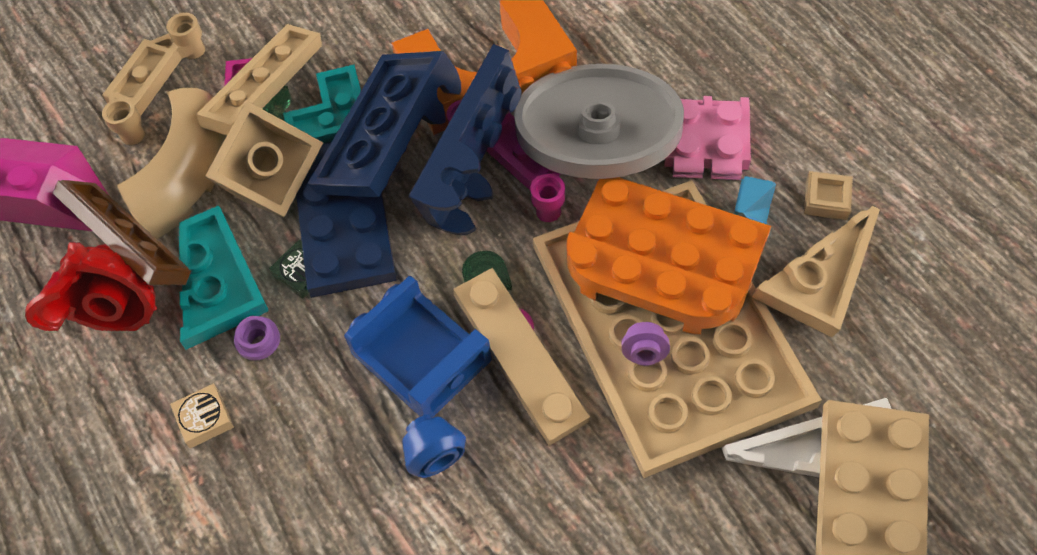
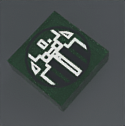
[269,239,309,299]

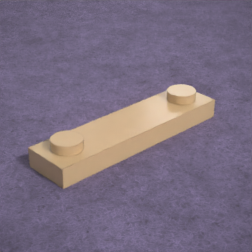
[197,24,322,135]
[453,268,590,446]

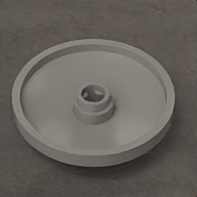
[514,64,684,179]

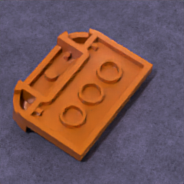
[566,177,771,334]

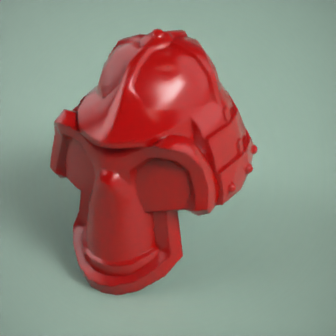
[25,242,157,331]

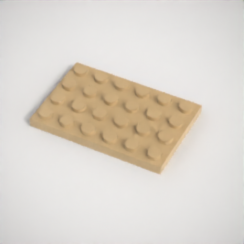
[533,180,822,478]

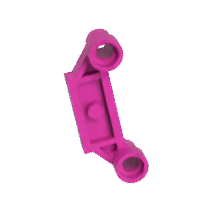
[447,100,565,222]

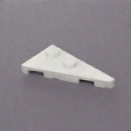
[722,398,891,477]

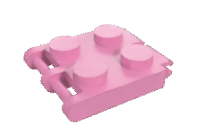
[665,96,751,180]

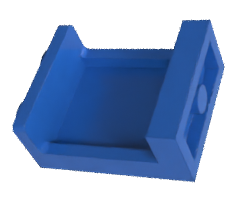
[344,276,492,418]

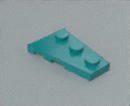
[179,205,269,350]

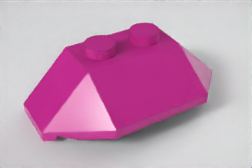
[0,138,109,232]

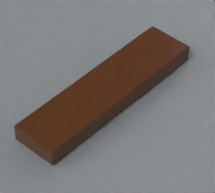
[53,180,191,285]

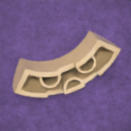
[117,88,227,239]

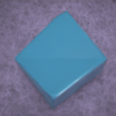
[734,176,776,224]

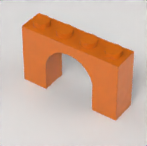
[392,0,577,135]

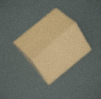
[205,101,323,218]

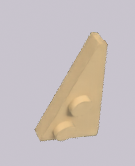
[752,206,880,337]

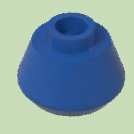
[402,415,466,478]

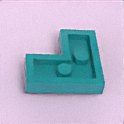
[283,64,361,144]

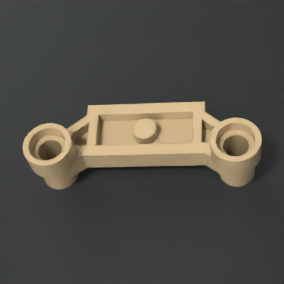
[102,13,205,145]

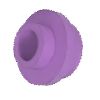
[234,316,280,360]
[621,322,670,366]

